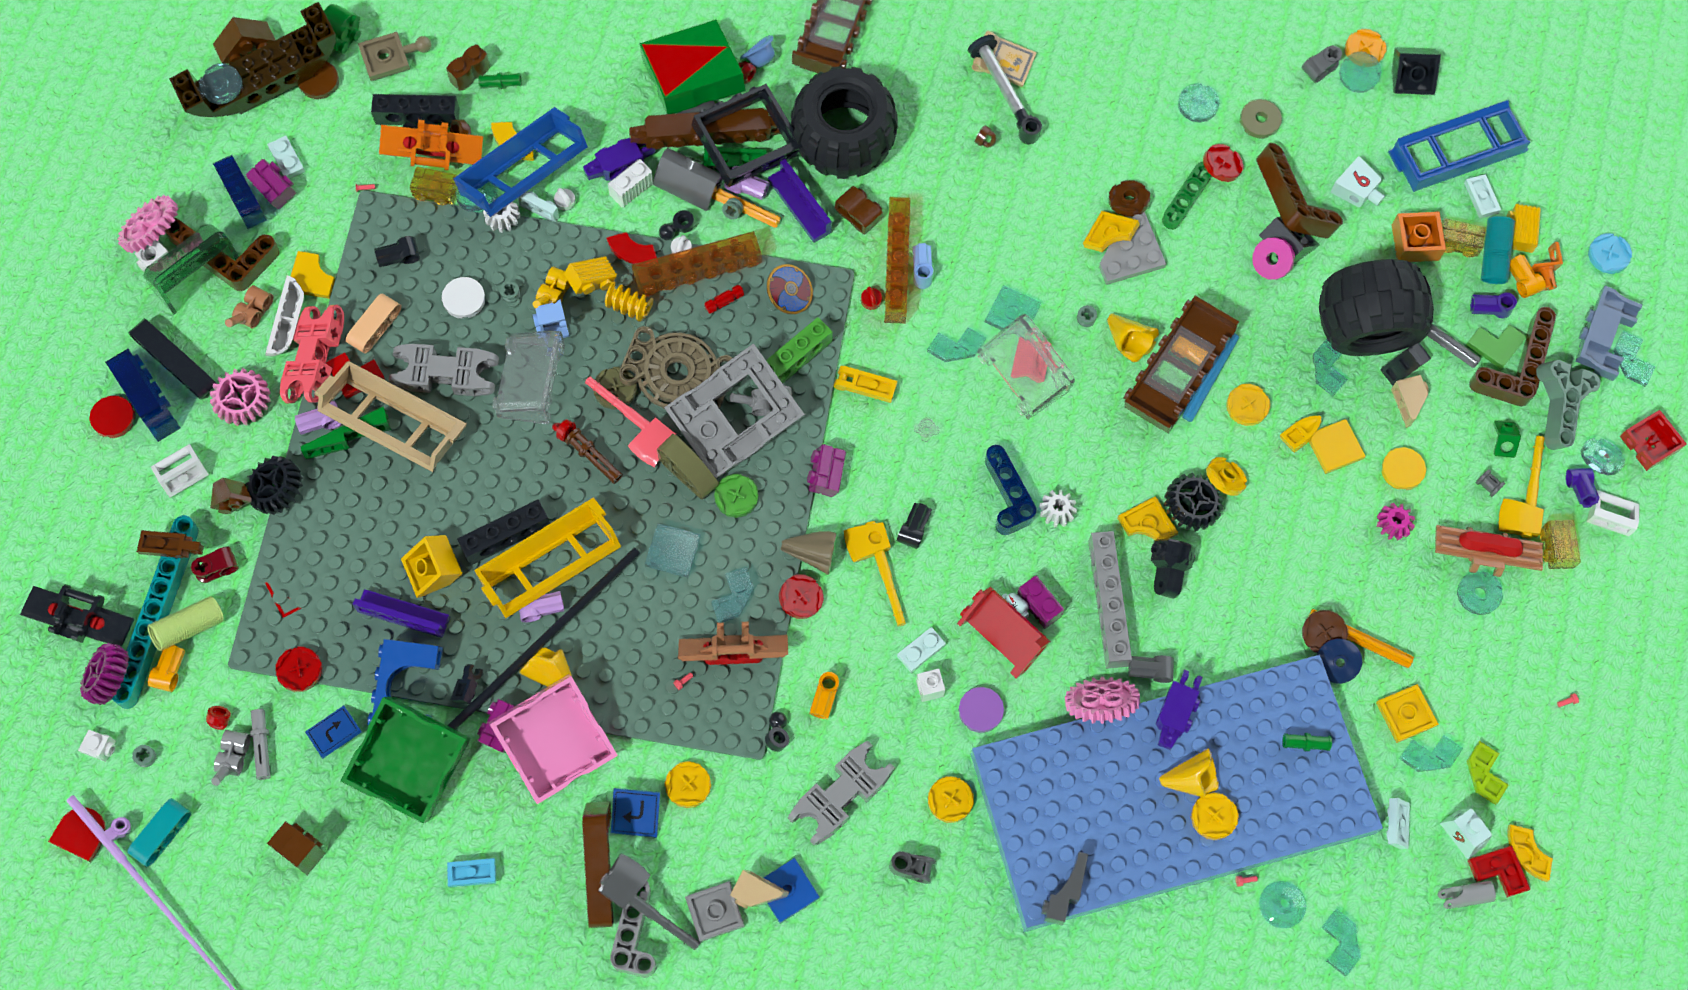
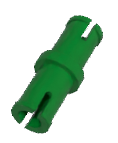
[478,72,522,89]
[1282,733,1332,752]

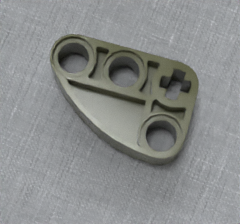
[657,434,719,500]

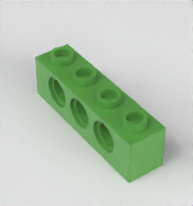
[766,317,833,384]

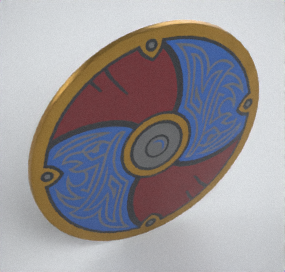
[767,264,813,314]

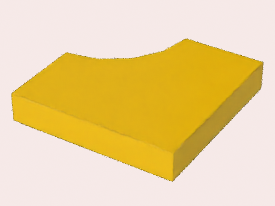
[1083,211,1140,252]
[290,251,335,299]
[1117,496,1178,540]

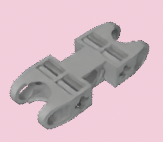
[388,344,499,396]
[788,741,895,846]

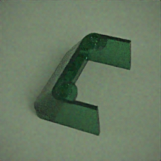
[143,224,239,315]

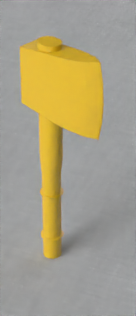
[1498,436,1544,539]
[844,521,906,627]

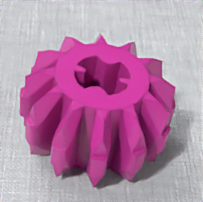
[1376,503,1415,541]

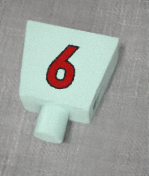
[1331,156,1385,207]
[1440,808,1492,860]

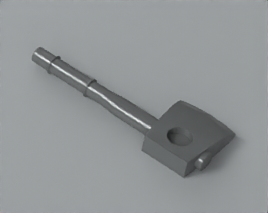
[598,854,700,950]

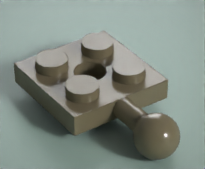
[358,32,432,81]

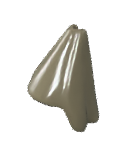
[780,531,836,575]

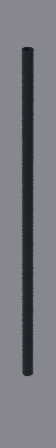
[447,547,640,730]

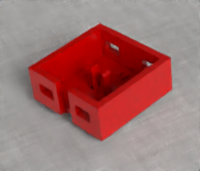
[1620,410,1687,471]

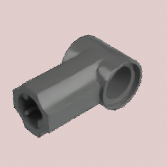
[1128,655,1174,683]

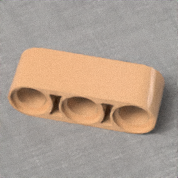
[346,293,401,354]

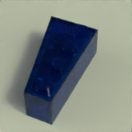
[105,349,181,442]

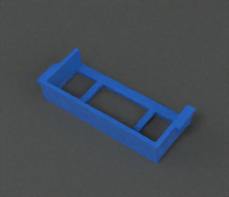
[1388,100,1530,192]
[453,107,588,217]

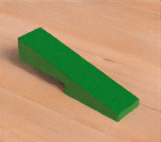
[300,406,391,459]

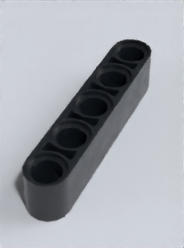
[128,318,217,400]

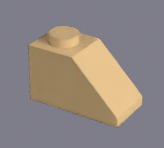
[1391,375,1429,428]
[730,870,789,909]

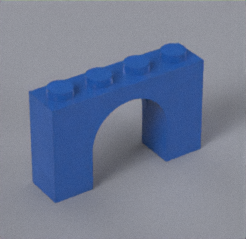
[368,639,443,725]

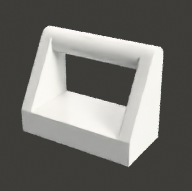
[151,444,209,498]
[1587,490,1639,537]

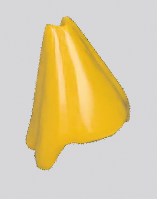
[1107,314,1159,362]
[519,647,572,687]
[1159,748,1219,797]

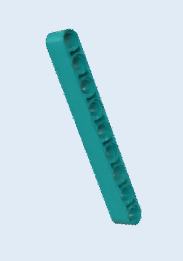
[112,515,199,709]

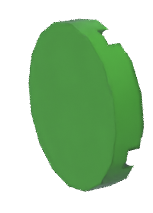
[714,474,759,518]

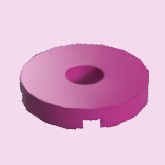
[1252,237,1295,279]

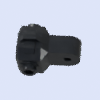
[1151,539,1195,599]

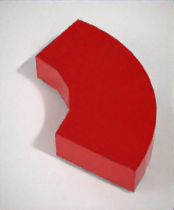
[606,232,659,268]

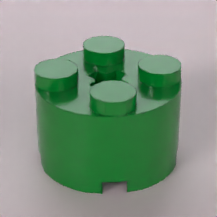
[324,4,361,54]

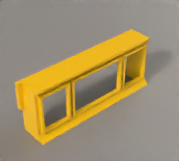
[474,497,621,619]

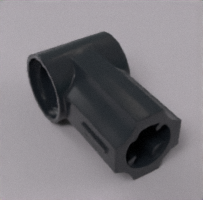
[374,236,420,267]
[896,503,932,549]

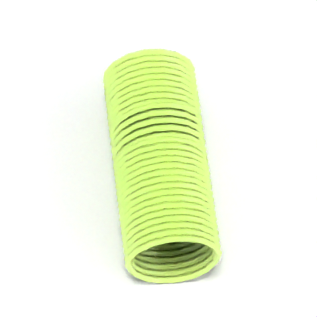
[147,596,224,651]

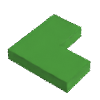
[1466,324,1527,370]

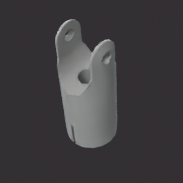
[1438,881,1496,909]

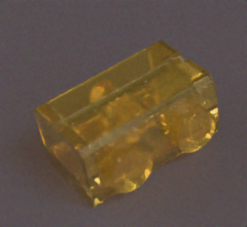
[410,166,458,205]
[1442,218,1486,258]
[1540,520,1581,569]

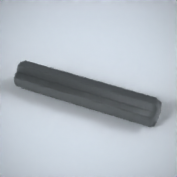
[1428,324,1481,368]

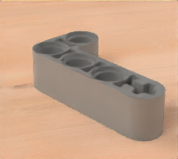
[610,881,656,978]

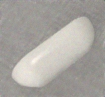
[266,275,304,356]

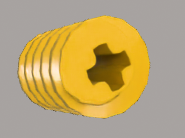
[605,281,653,322]

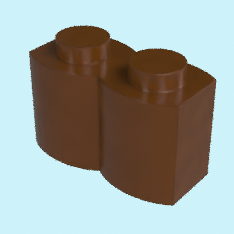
[446,44,490,91]
[835,186,883,235]

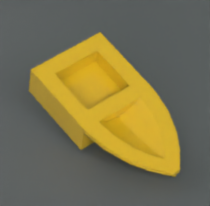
[1280,416,1322,453]

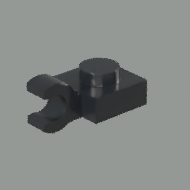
[450,664,483,704]

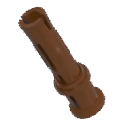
[565,428,623,484]

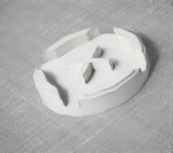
[442,277,485,319]

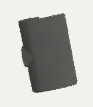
[653,148,723,211]

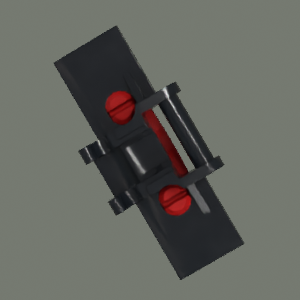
[20,584,134,648]

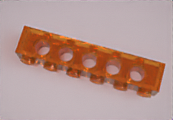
[884,197,910,324]
[631,231,762,296]

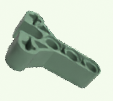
[1536,360,1600,450]

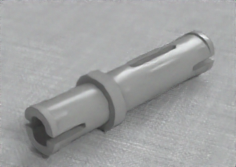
[250,709,271,780]

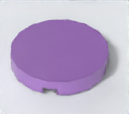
[958,687,1004,733]

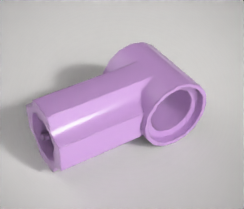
[724,166,769,200]
[295,401,341,435]
[519,591,564,623]

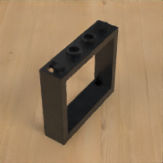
[691,83,803,187]

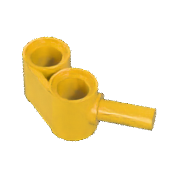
[533,266,571,308]

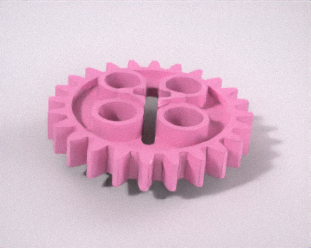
[117,195,179,253]
[1065,677,1140,724]

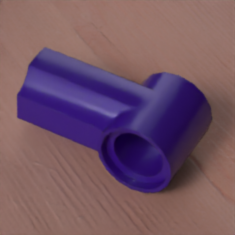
[1470,293,1517,319]
[1566,468,1600,508]

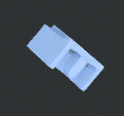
[532,300,569,343]

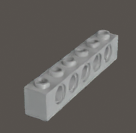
[1088,531,1132,669]

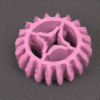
[210,368,271,426]

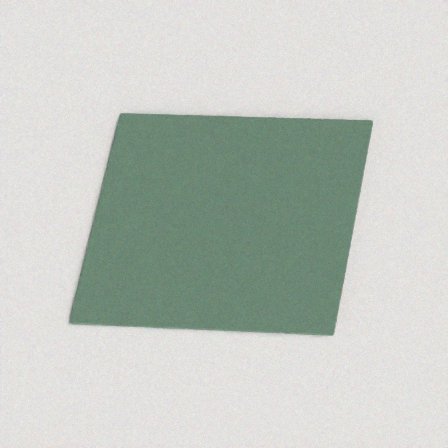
[228,190,854,760]

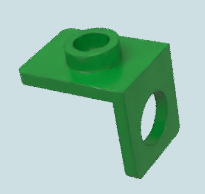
[1494,421,1521,458]

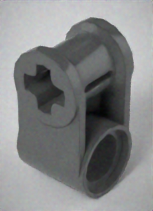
[1301,46,1342,83]
[889,851,936,884]

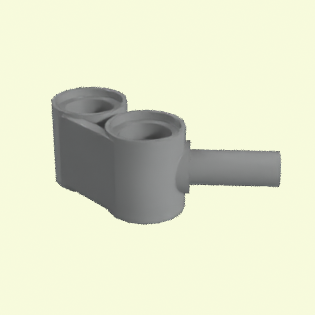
[730,386,792,416]
[211,730,251,786]

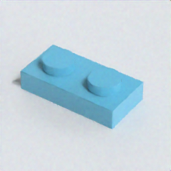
[447,858,496,887]

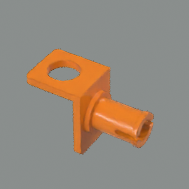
[1532,242,1563,291]

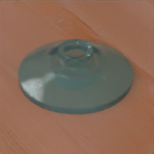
[1259,881,1306,929]

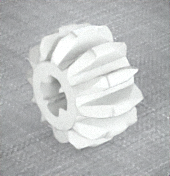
[483,197,520,233]
[1039,490,1077,528]

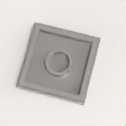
[685,881,745,942]

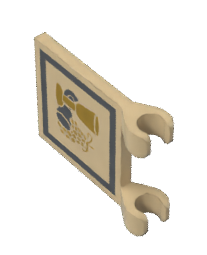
[972,31,1037,87]

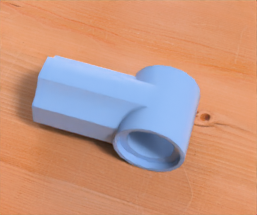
[912,243,933,289]

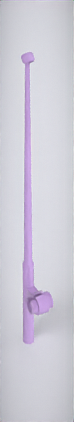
[66,795,236,990]

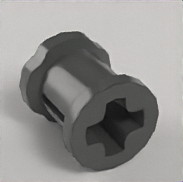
[1475,469,1506,498]

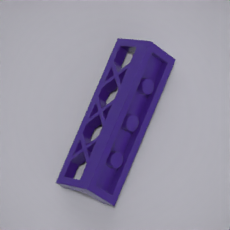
[768,159,832,243]
[352,589,450,638]

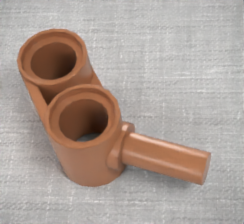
[225,285,274,329]

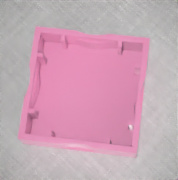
[488,674,618,804]

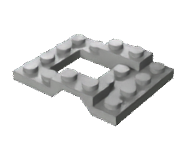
[664,343,805,479]

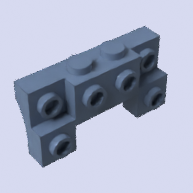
[1575,286,1642,381]

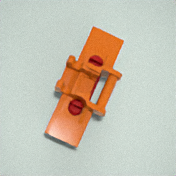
[379,120,483,170]

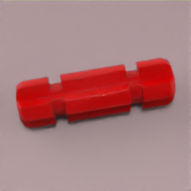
[704,285,744,314]

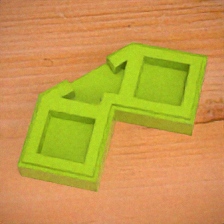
[1467,741,1508,805]

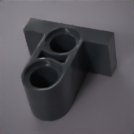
[1380,343,1432,386]

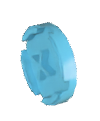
[1588,233,1632,274]

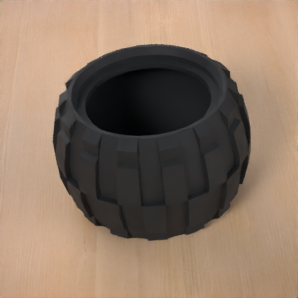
[791,66,898,179]
[1319,259,1434,356]

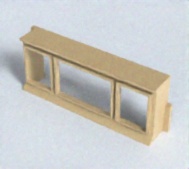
[315,361,467,472]

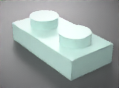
[267,136,305,179]
[1464,174,1501,219]
[517,191,559,222]
[897,627,946,673]
[1387,798,1410,849]

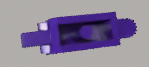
[583,138,656,181]
[1156,669,1203,750]

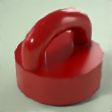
[738,61,756,84]
[861,286,882,310]
[552,419,576,442]
[206,706,231,730]

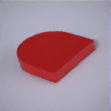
[48,807,106,862]

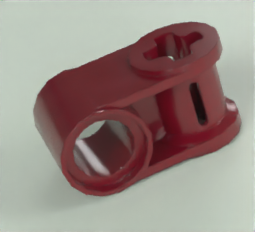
[191,547,239,583]

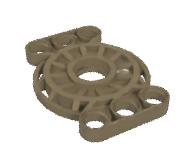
[619,326,732,409]

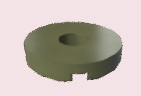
[1240,99,1282,139]

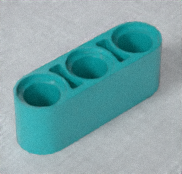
[128,798,191,867]

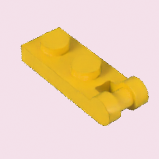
[833,366,897,403]

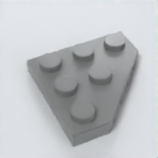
[1099,211,1166,285]

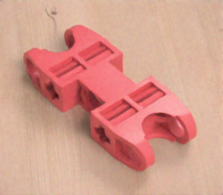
[280,305,344,404]

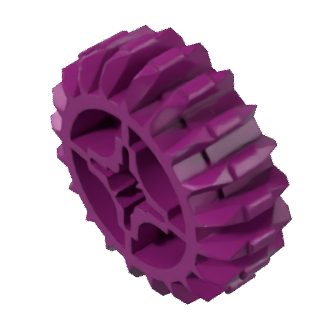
[80,643,129,705]

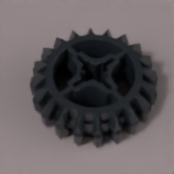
[245,456,303,515]
[1164,472,1224,532]

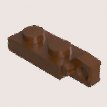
[136,530,204,558]

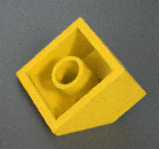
[401,535,462,598]

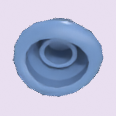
[740,35,775,68]

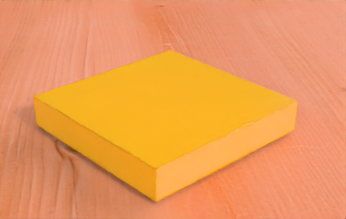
[1309,419,1366,474]
[1376,684,1439,743]

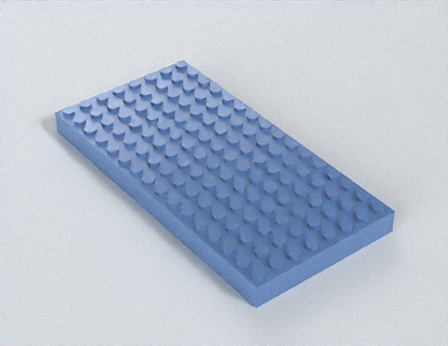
[970,655,1383,932]

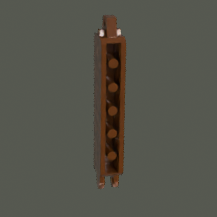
[629,108,781,149]

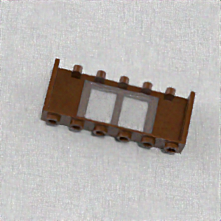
[792,0,873,73]
[1123,296,1239,434]

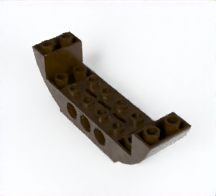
[169,1,336,117]

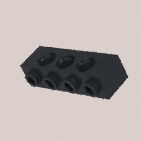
[371,94,460,126]
[457,499,550,566]

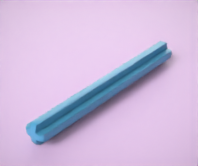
[1182,334,1239,422]

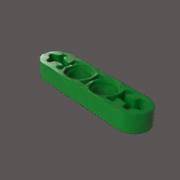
[1162,162,1211,230]

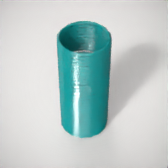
[1480,216,1515,284]

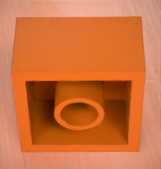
[1391,212,1446,262]

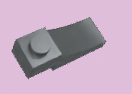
[1041,852,1088,926]

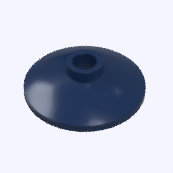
[1317,639,1362,684]

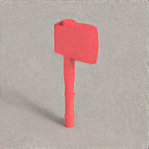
[585,376,676,468]

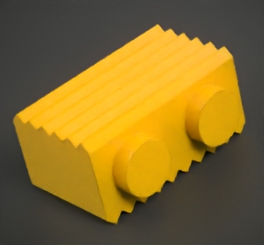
[1507,204,1541,253]
[564,256,617,295]

